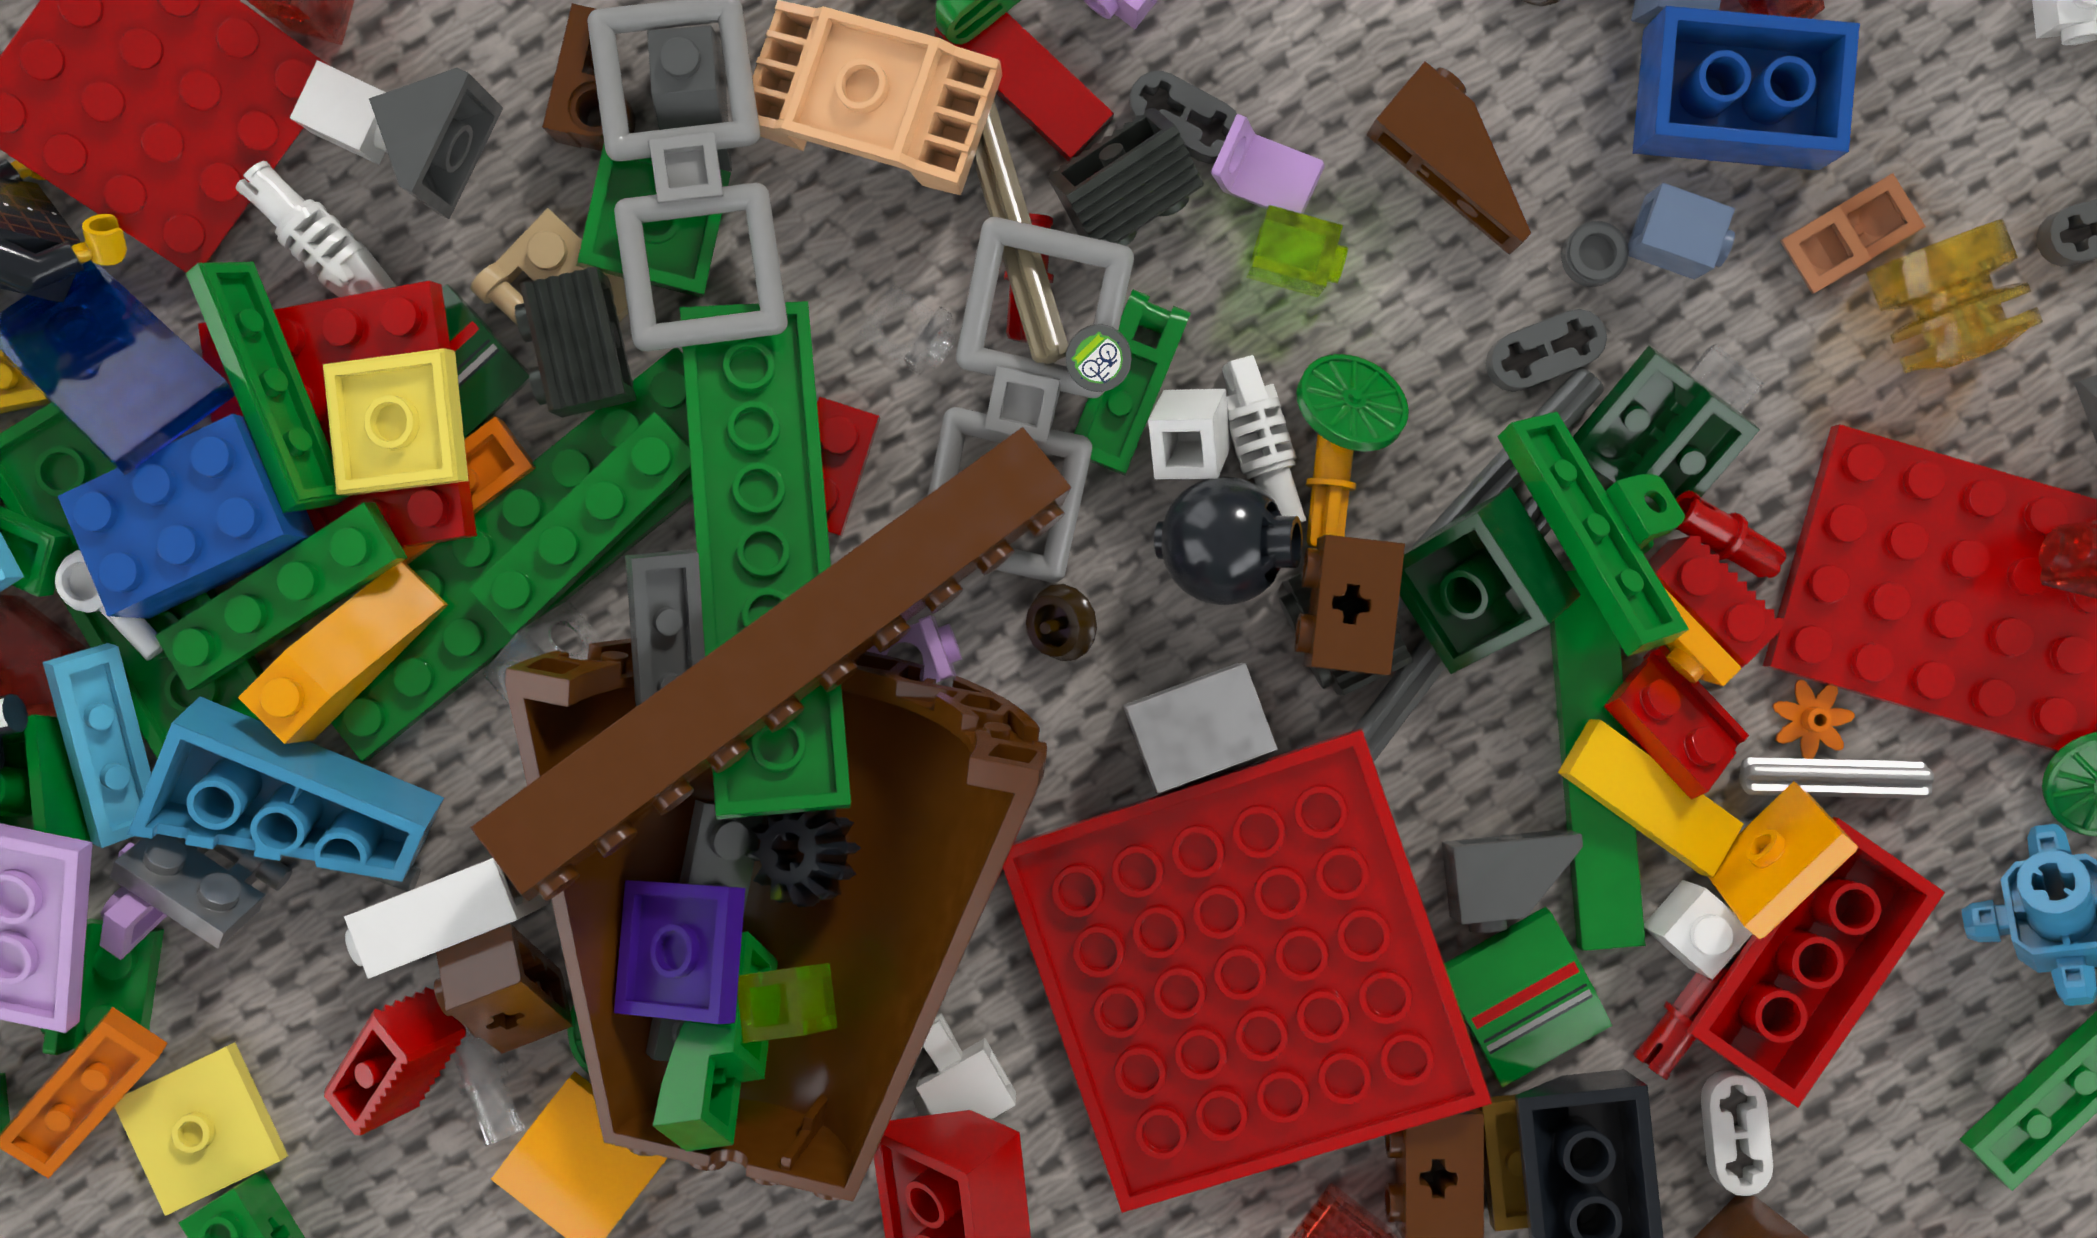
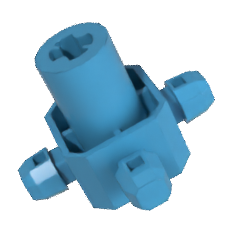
[1961,824,2097,1006]

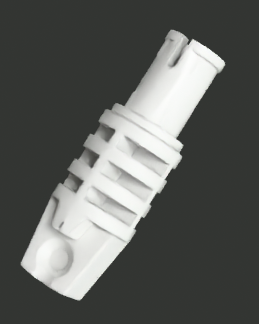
[235,161,396,297]
[1222,355,1307,523]

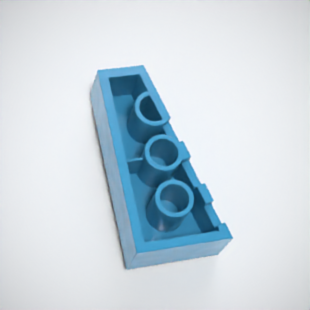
[127,696,444,882]

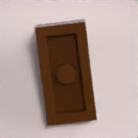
[542,3,636,151]

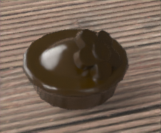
[1026,584,1097,661]

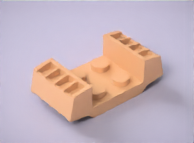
[752,0,1002,195]

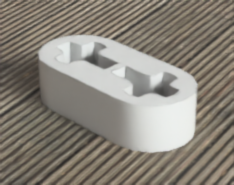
[1701,1070,1773,1196]

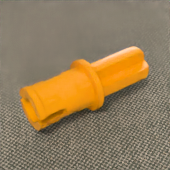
[1306,433,1357,548]

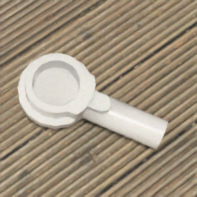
[55,550,163,661]

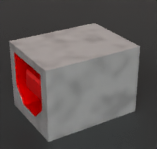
[1123,663,1277,793]

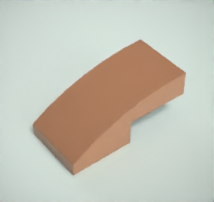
[1780,173,1926,294]

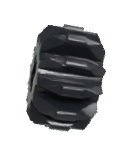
[746,809,861,907]

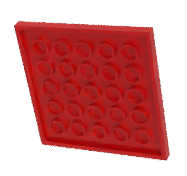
[1003,728,1492,1213]

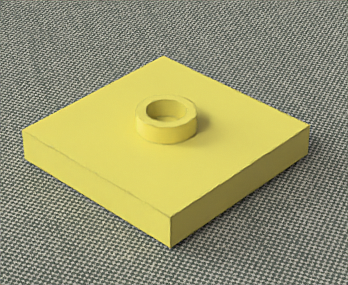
[323,348,469,496]
[114,1042,288,1216]

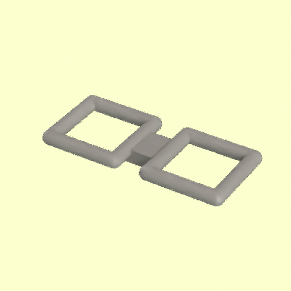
[587,0,788,351]
[928,217,1134,583]

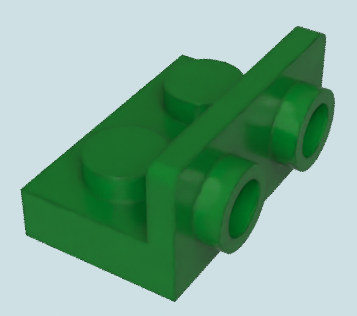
[40,919,164,1055]

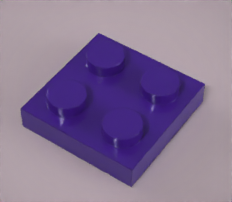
[614,880,746,1024]

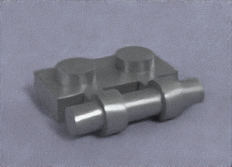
[110,834,293,949]

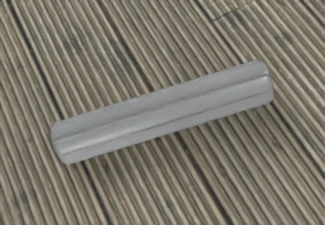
[1739,757,1934,799]

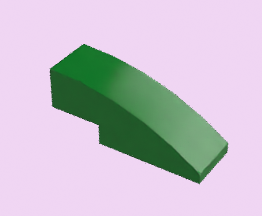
[653,931,778,1152]

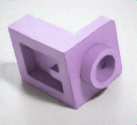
[100,842,167,960]

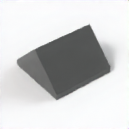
[369,68,503,219]

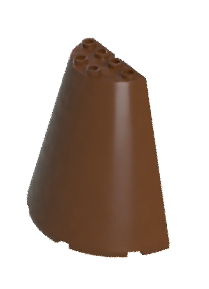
[505,638,1047,1202]

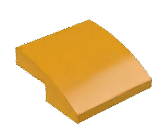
[491,1071,667,1238]

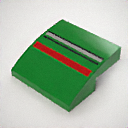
[1444,906,1613,1088]

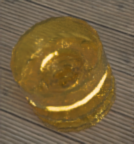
[1865,219,2043,374]

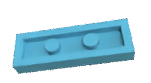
[43,643,151,848]

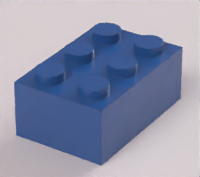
[1632,6,1860,170]
[58,414,316,619]

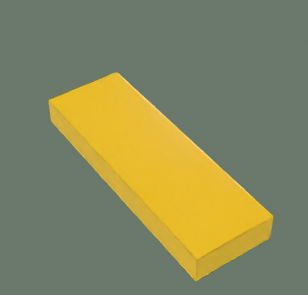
[1558,719,1744,877]

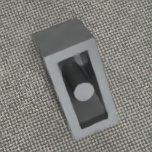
[647,25,732,171]
[1442,829,1583,933]

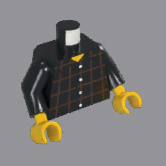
[0,159,127,303]

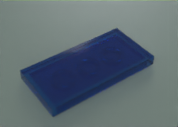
[0,260,235,475]

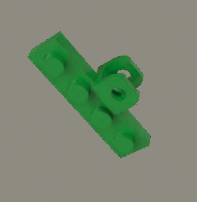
[1497,412,1689,657]

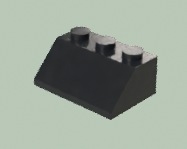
[1515,1069,1664,1238]

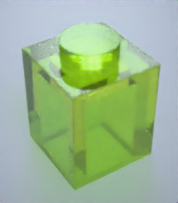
[1246,205,1348,297]
[738,963,837,1043]

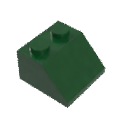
[1400,486,1581,674]

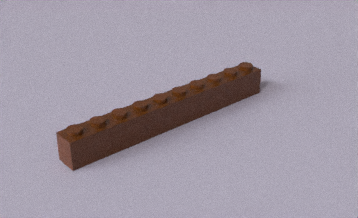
[470,427,1072,901]

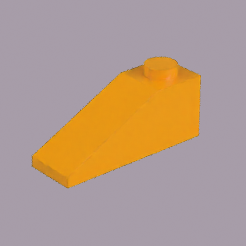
[238,560,448,744]

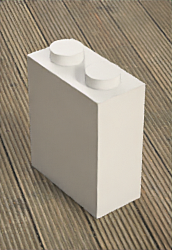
[344,858,549,979]

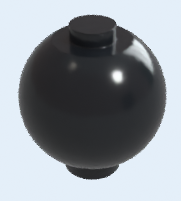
[1154,477,1303,605]

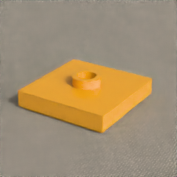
[1707,781,1858,940]

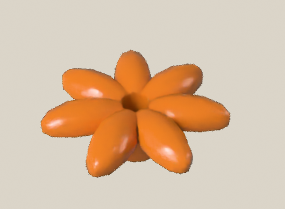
[1772,679,1855,759]

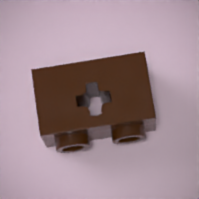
[1295,535,1405,675]
[434,924,573,1054]
[1385,1108,1484,1238]

